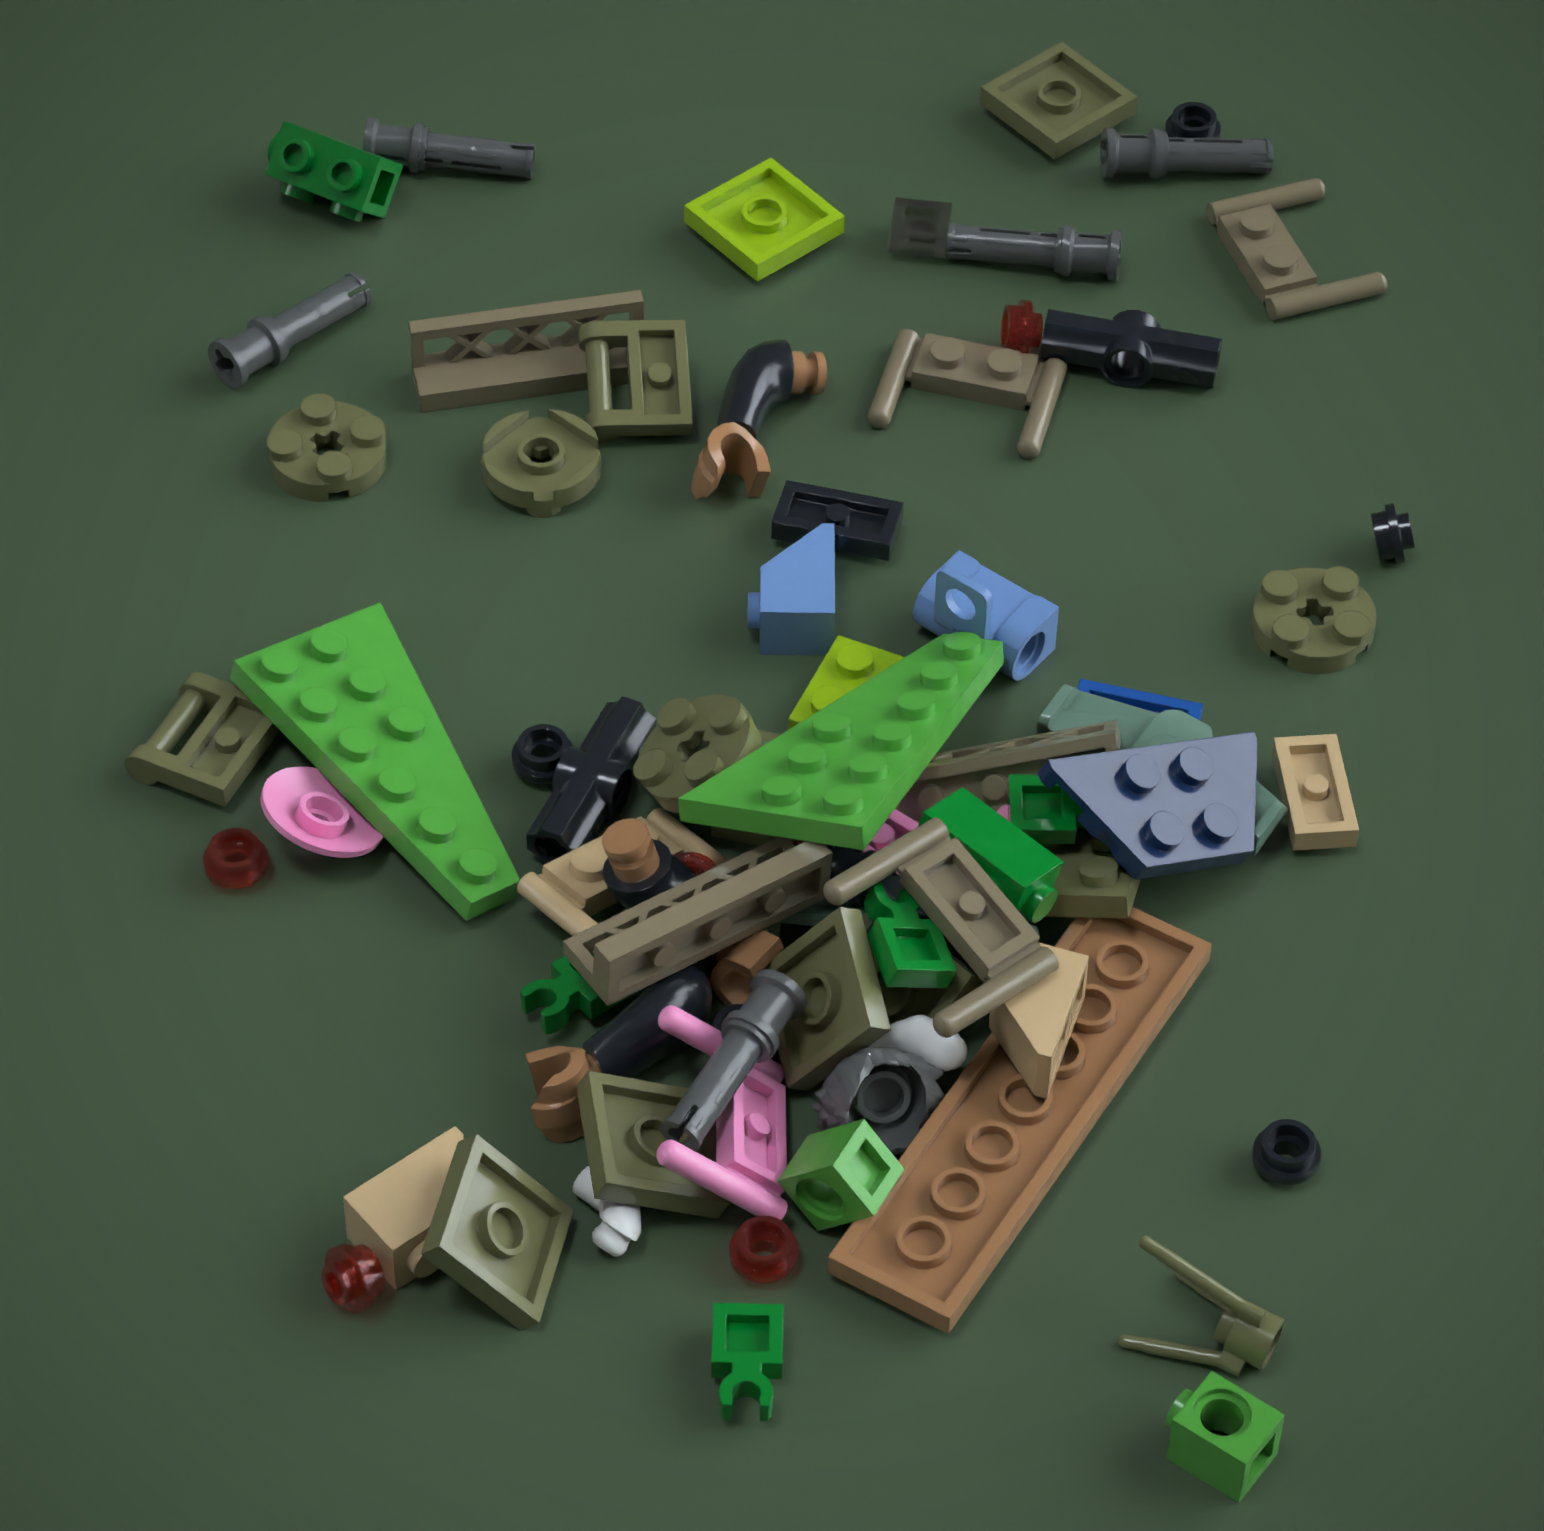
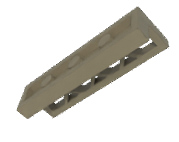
[408,290,644,413]
[895,720,1121,823]
[563,837,833,1006]

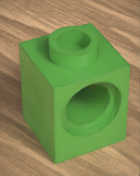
[777,1119,905,1231]
[1165,1371,1285,1503]

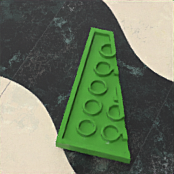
[230,602,520,921]
[678,632,1004,850]

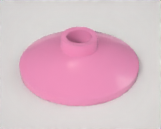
[260,766,383,858]

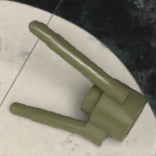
[1118,1235,1286,1377]

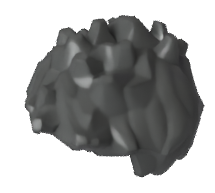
[812,1046,946,1157]

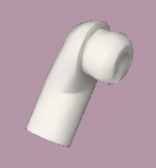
[867,1015,967,1071]
[573,1166,642,1257]

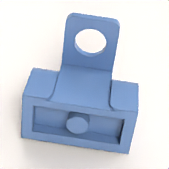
[912,550,1059,681]

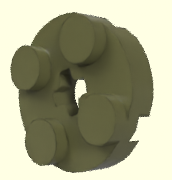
[267,393,387,502]
[481,409,601,518]
[1251,566,1377,674]
[633,695,762,813]

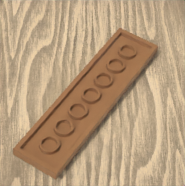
[827,907,1212,1334]

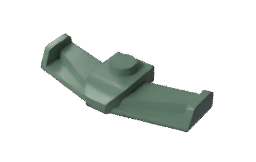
[1037,684,1288,857]

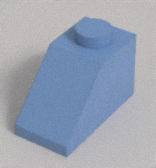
[747,523,835,655]

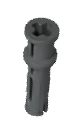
[363,117,536,180]
[1100,128,1273,179]
[947,223,1122,281]
[208,272,372,389]
[660,969,808,1152]

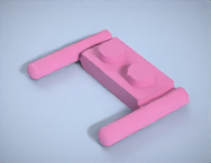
[656,1005,788,1225]

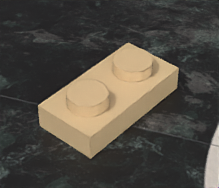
[1271,734,1359,851]

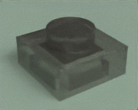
[888,197,952,258]

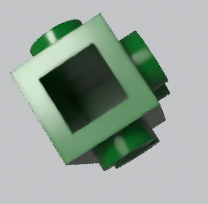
[265,120,403,222]
[918,787,1064,923]

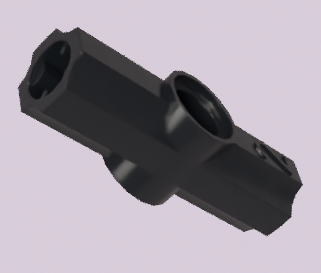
[1040,309,1222,388]
[526,696,657,865]

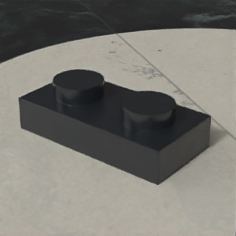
[771,480,904,561]

